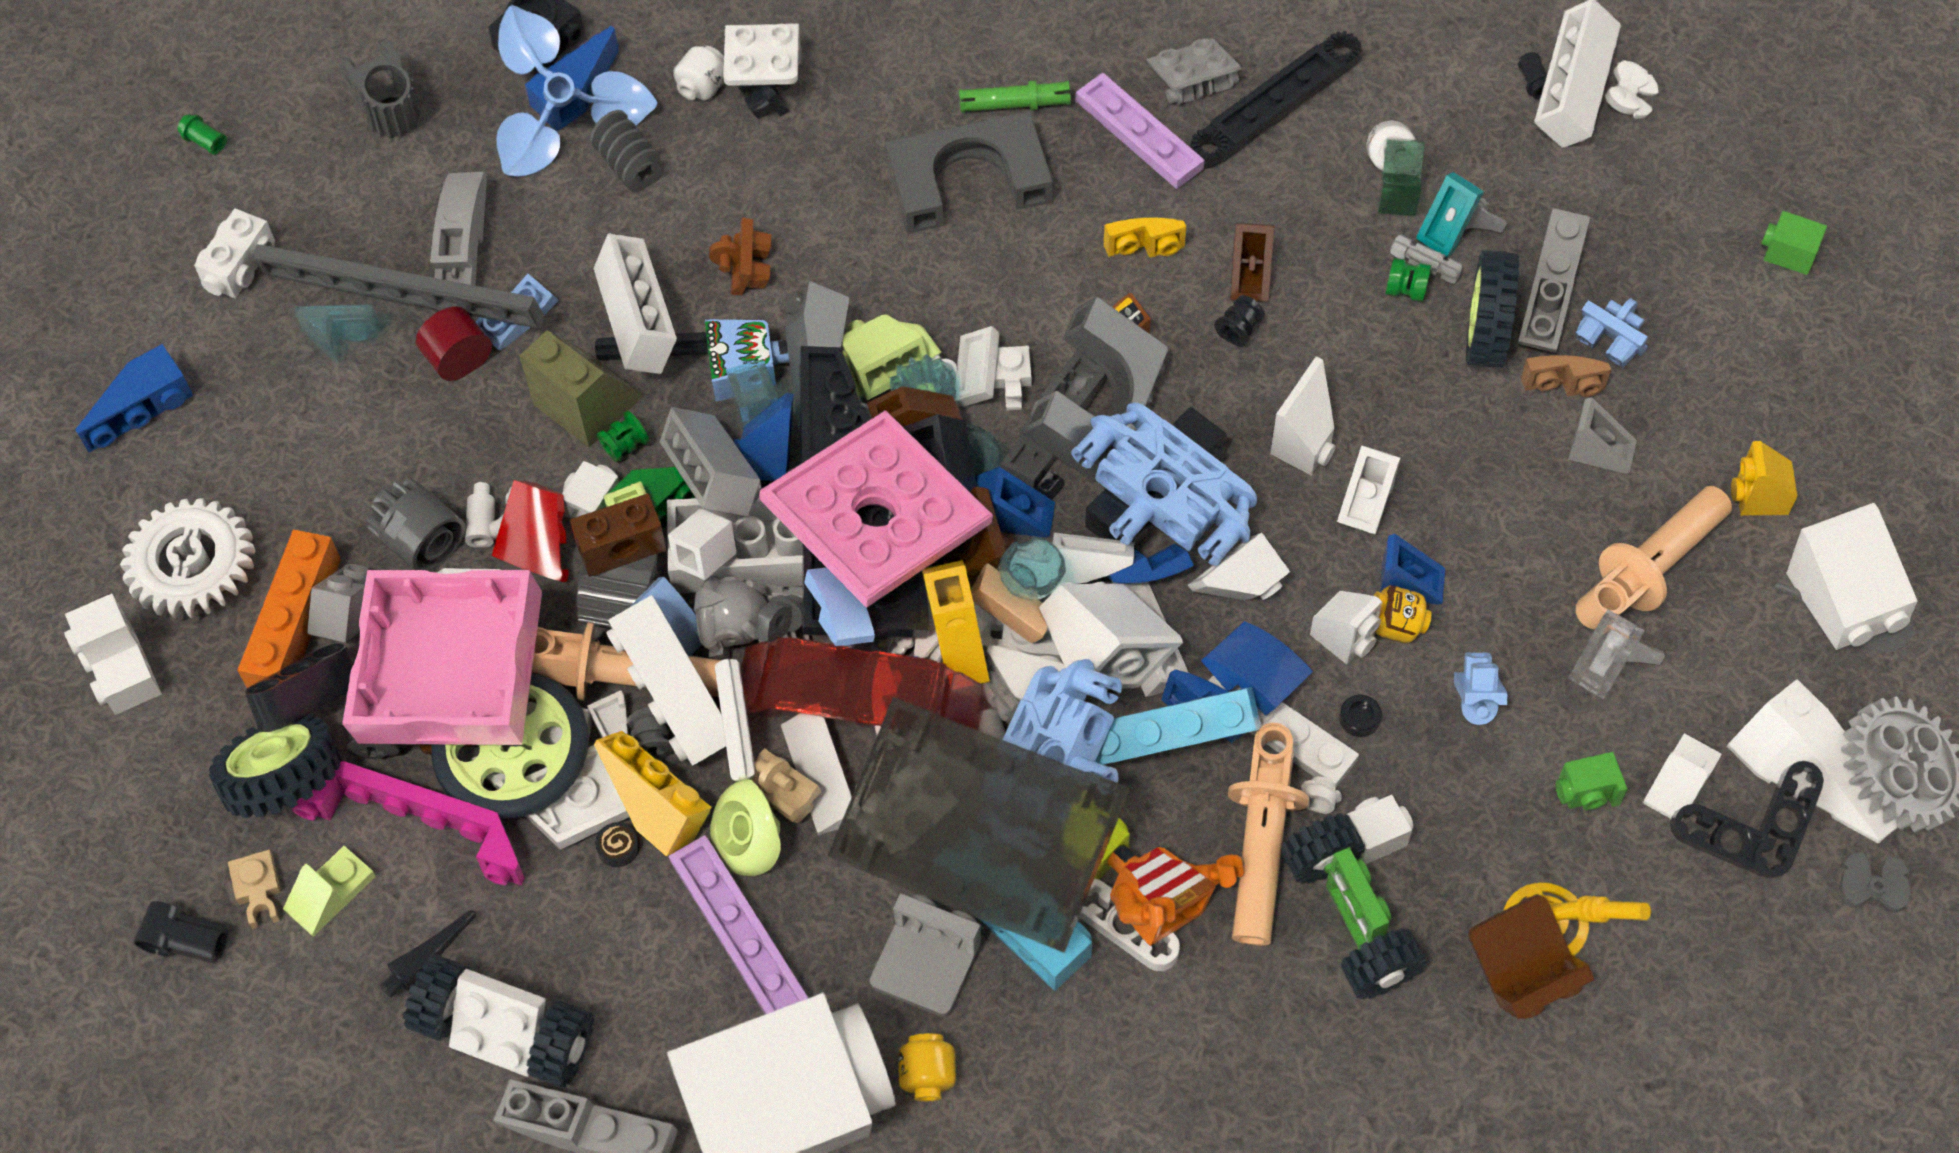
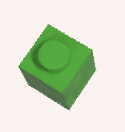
[1761,211,1827,275]

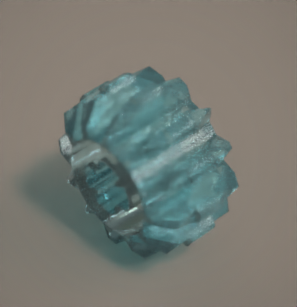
[890,354,956,399]

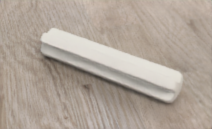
[715,659,756,781]

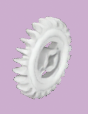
[120,498,256,619]

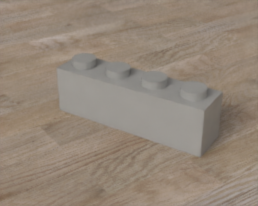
[660,407,761,517]

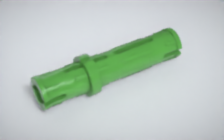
[959,81,1071,113]

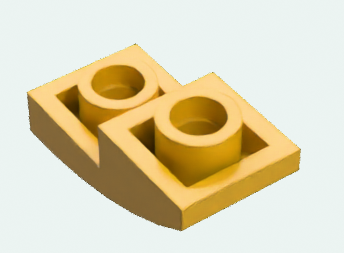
[1104,218,1186,258]

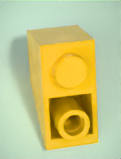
[1731,441,1798,516]

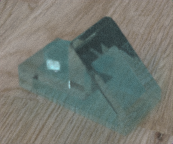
[295,305,380,364]

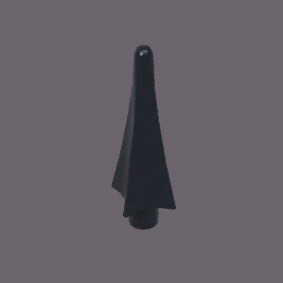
[380,910,476,998]

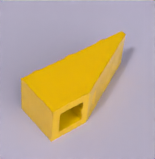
[922,560,990,691]
[594,731,712,856]

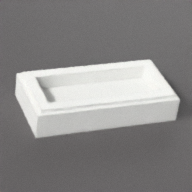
[954,326,999,407]

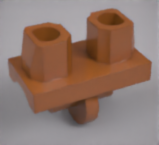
[709,217,771,295]

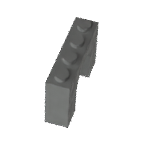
[885,111,1053,234]
[1022,296,1169,483]

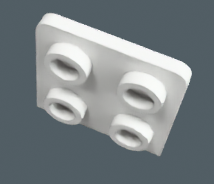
[723,24,801,85]

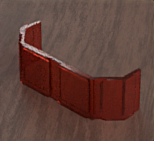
[740,637,983,761]

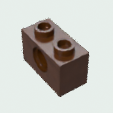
[570,493,666,577]

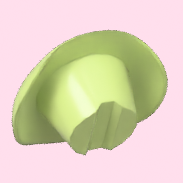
[710,779,781,876]

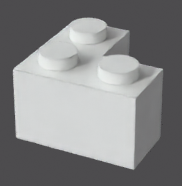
[64,594,162,715]

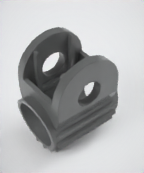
[338,38,421,139]
[577,554,662,629]

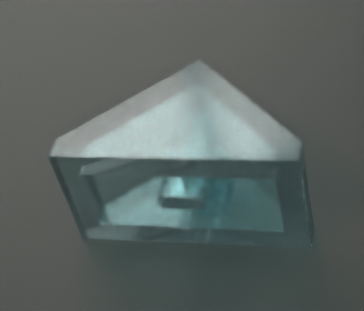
[725,359,778,431]

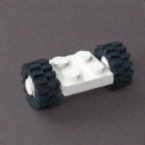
[403,954,595,1088]

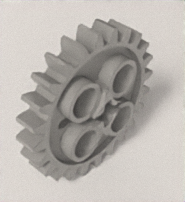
[1841,697,1959,832]

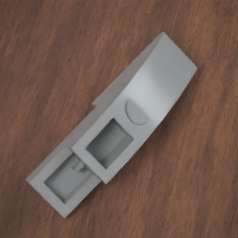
[430,172,487,310]
[1518,208,1590,353]
[493,1079,678,1153]

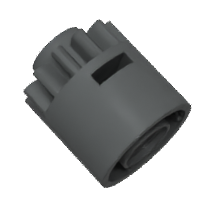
[366,477,465,572]

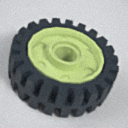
[1466,250,1519,368]
[209,714,341,818]

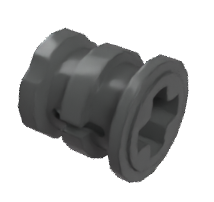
[627,708,673,760]

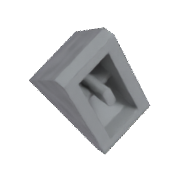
[1568,397,1637,474]

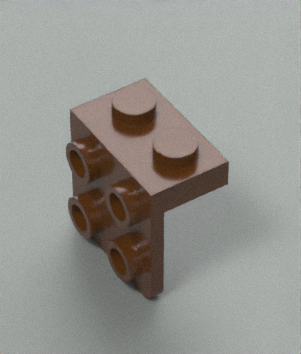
[1468,894,1595,1019]

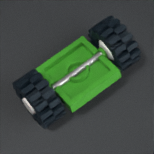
[1281,813,1427,1000]

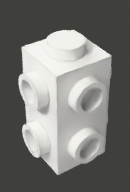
[194,209,275,299]

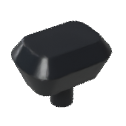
[1034,471,1064,500]

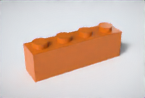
[237,529,341,688]

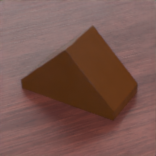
[1230,223,1274,302]

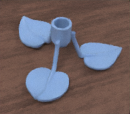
[497,5,657,177]

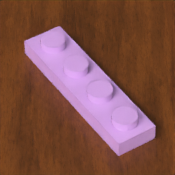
[1076,73,1205,189]

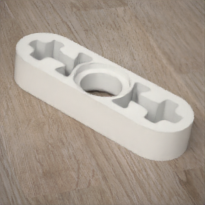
[1072,878,1180,971]

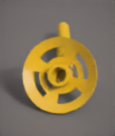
[1503,883,1651,956]

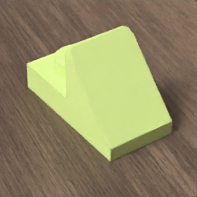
[283,846,376,937]

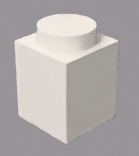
[667,993,895,1153]

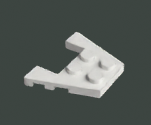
[472,690,630,850]

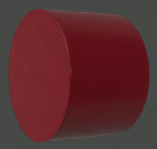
[416,306,492,381]

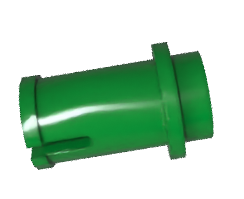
[177,114,227,155]

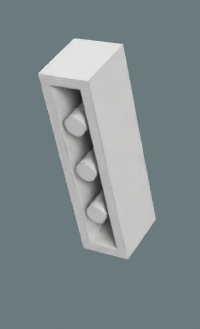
[1534,0,1621,147]
[593,233,677,374]
[606,595,726,766]

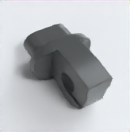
[754,594,803,643]

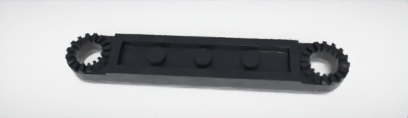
[1190,31,1361,166]

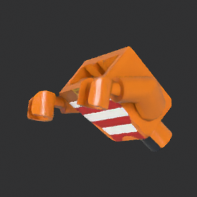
[1107,845,1244,946]

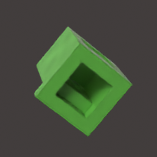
[1556,752,1627,810]

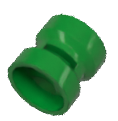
[1385,257,1431,303]

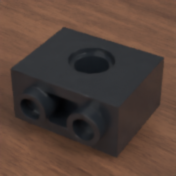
[488,0,585,76]

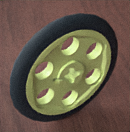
[431,673,589,819]

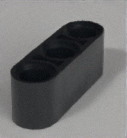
[245,643,353,732]

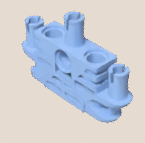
[1071,402,1257,566]
[975,659,1122,860]

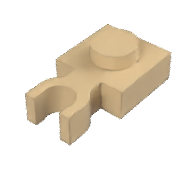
[228,850,281,929]

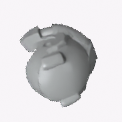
[694,576,767,660]

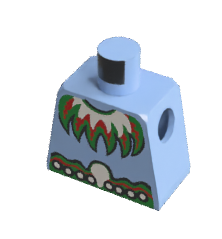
[705,319,790,401]

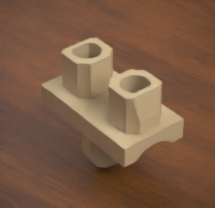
[751,748,821,823]

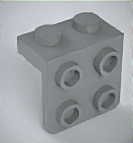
[870,893,981,1017]

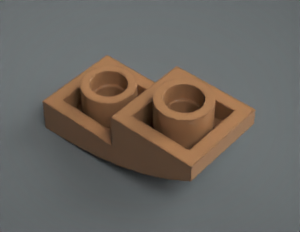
[1521,355,1611,397]

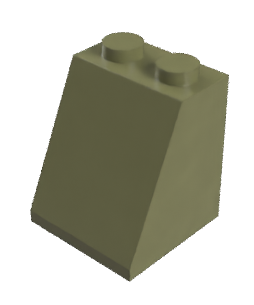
[519,330,643,447]

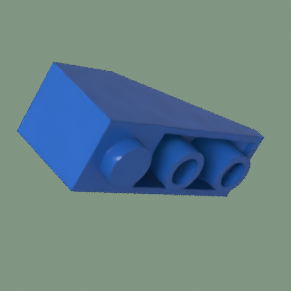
[525,26,619,131]
[75,344,193,453]

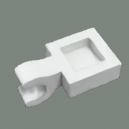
[994,346,1031,411]

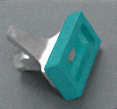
[1416,172,1507,258]

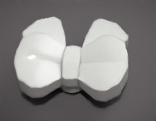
[1605,60,1658,119]

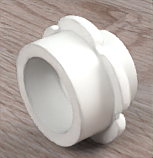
[1301,776,1342,814]

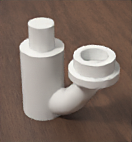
[465,482,511,547]

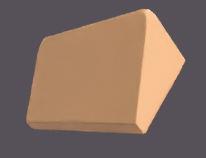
[971,563,1047,644]

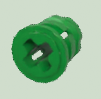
[597,411,650,462]

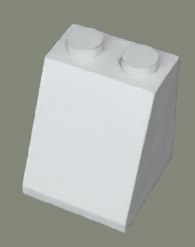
[1786,503,1917,650]
[1039,582,1183,689]

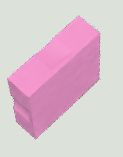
[343,570,542,745]

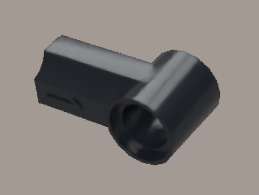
[133,901,229,964]

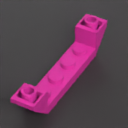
[292,761,525,885]

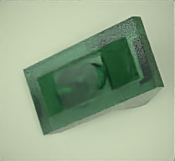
[1378,137,1425,216]

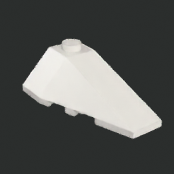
[1727,680,1898,844]

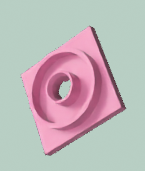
[759,410,993,608]

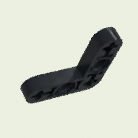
[1670,761,1824,879]

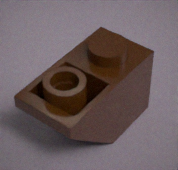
[867,386,963,427]

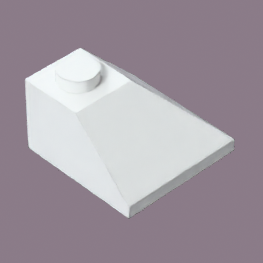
[1270,357,1336,476]

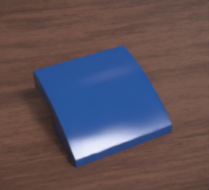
[1201,621,1313,716]

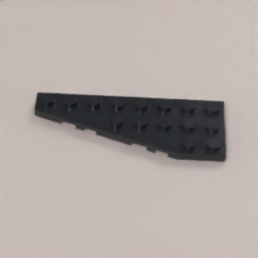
[799,346,929,638]

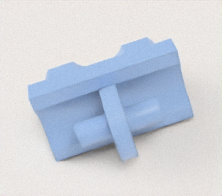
[1575,298,1648,368]
[1454,652,1507,725]

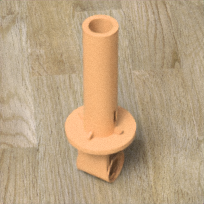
[1576,486,1732,630]
[532,622,721,701]
[1228,723,1309,946]

